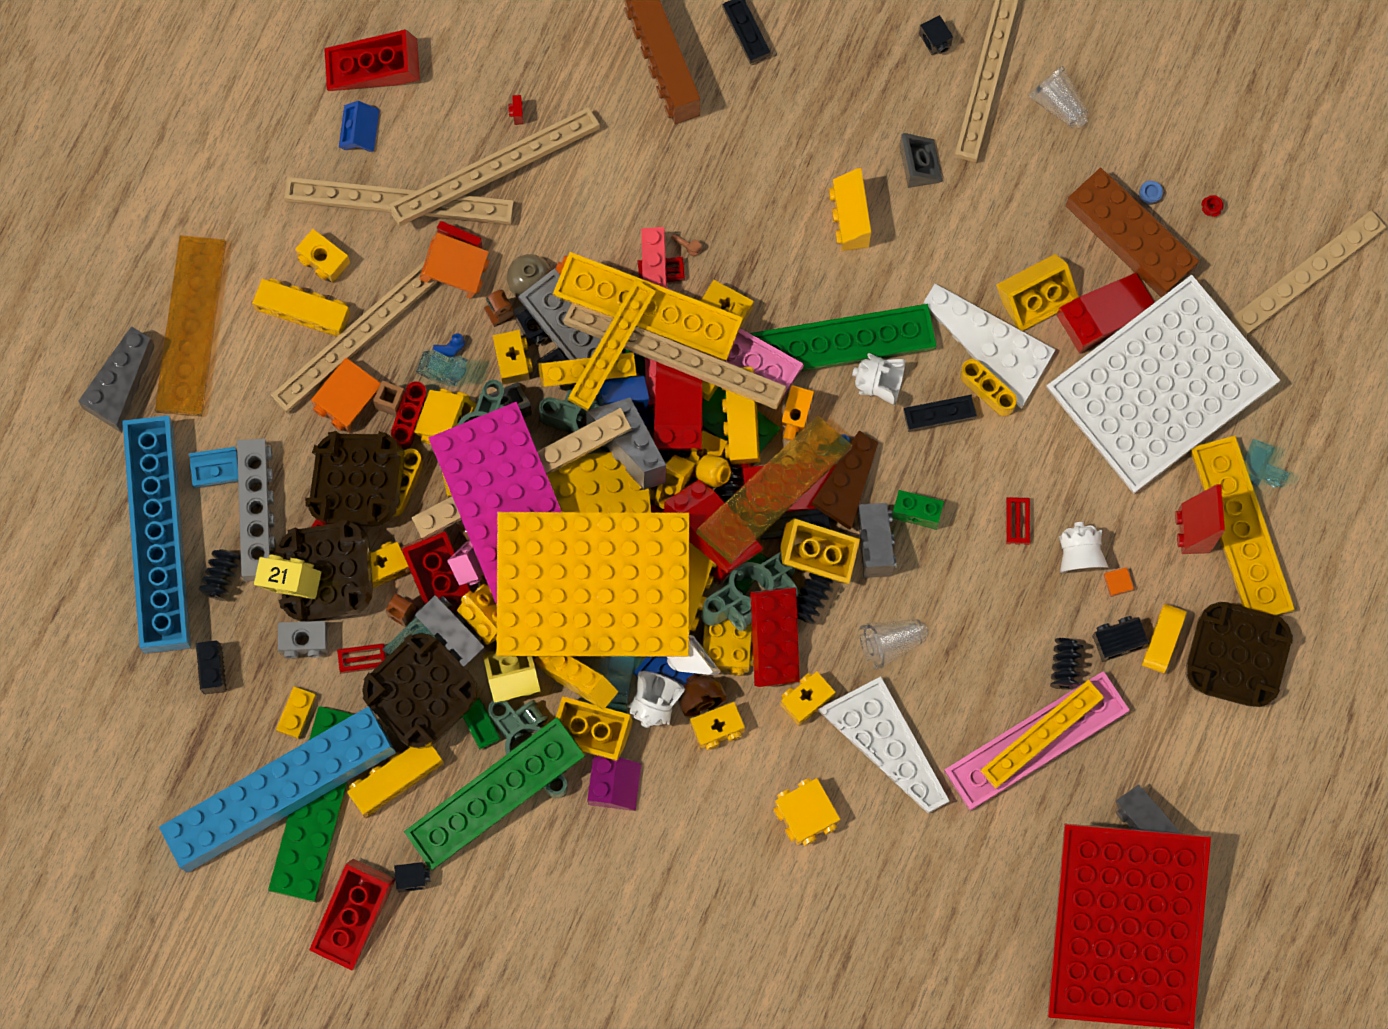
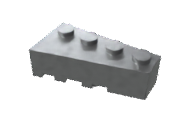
[78,326,155,432]
[587,398,666,490]

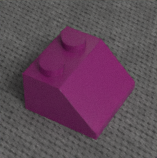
[587,755,642,811]

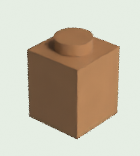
[373,380,405,416]

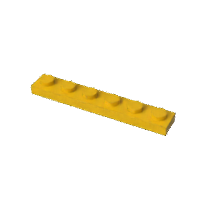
[567,280,656,411]
[980,679,1104,789]

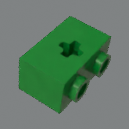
[892,490,944,530]

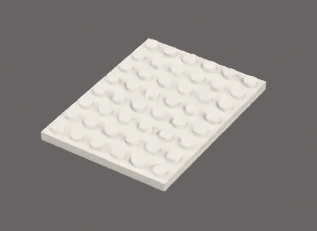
[1046,275,1280,494]

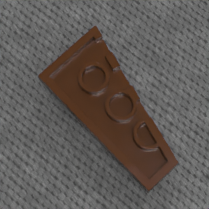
[811,431,878,530]

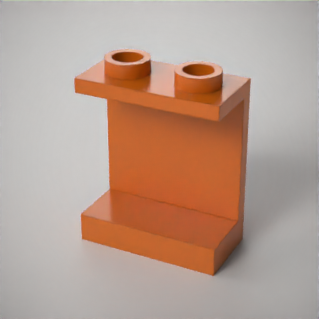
[419,233,489,298]
[311,358,381,433]

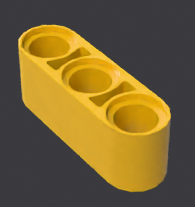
[960,359,1017,416]
[393,448,423,517]
[1141,603,1187,674]

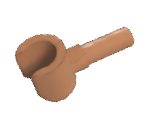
[671,234,702,256]

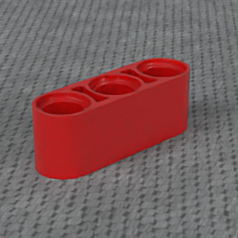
[390,381,427,450]

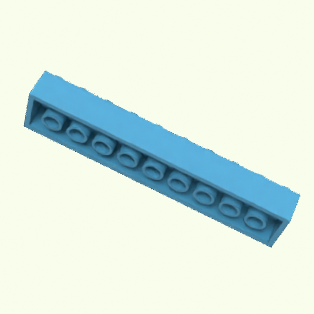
[122,415,191,654]
[159,706,396,873]

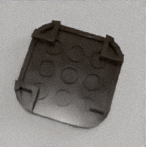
[305,431,404,527]
[275,520,373,622]
[1185,602,1293,707]
[362,633,478,749]

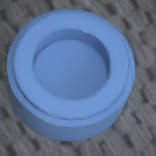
[1139,181,1163,205]

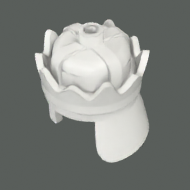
[852,353,906,405]
[1059,522,1109,573]
[629,671,685,728]

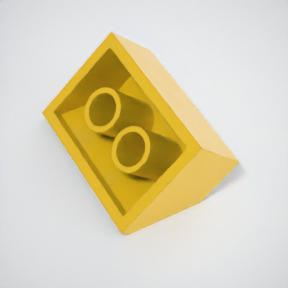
[829,168,871,251]
[996,254,1078,331]
[781,519,860,584]
[556,696,633,761]

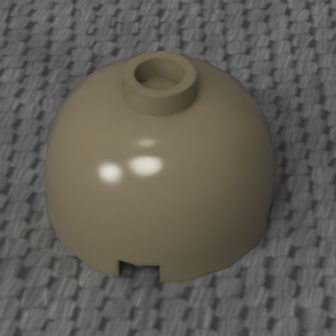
[507,254,551,298]

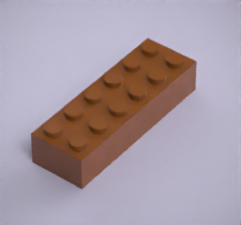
[624,0,700,124]
[1066,167,1199,298]

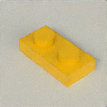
[276,686,316,740]

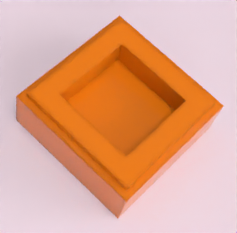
[1104,567,1134,597]

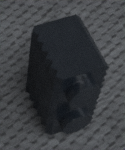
[1092,616,1149,662]
[196,640,227,694]

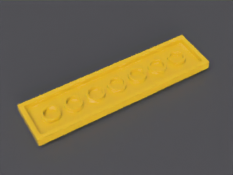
[553,252,743,362]
[1190,435,1295,616]

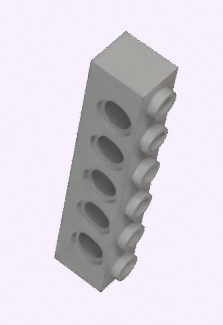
[237,439,276,582]

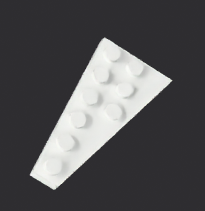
[923,284,1055,409]
[818,677,949,813]

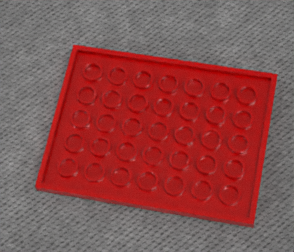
[1047,823,1211,1029]

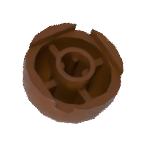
[678,674,727,718]

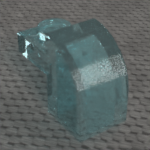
[415,350,467,387]
[1243,439,1290,487]

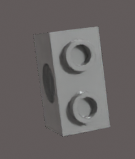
[278,621,328,659]

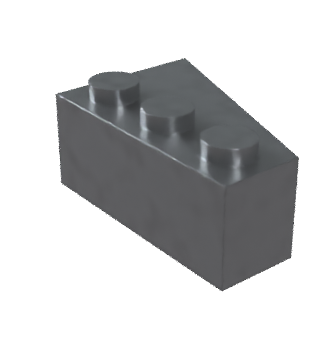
[858,503,897,578]
[415,595,485,667]
[1116,784,1181,833]

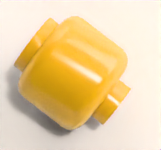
[695,454,731,488]

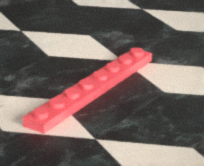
[641,227,667,407]

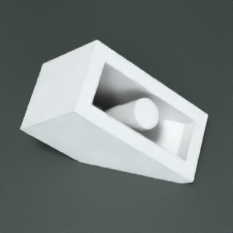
[667,635,721,675]

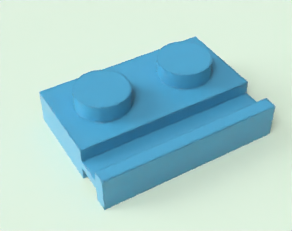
[189,447,238,488]

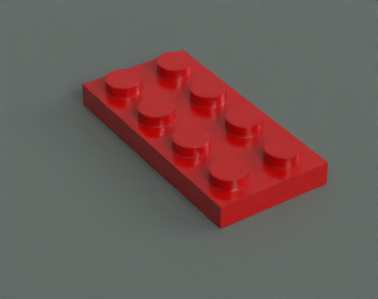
[751,587,800,687]

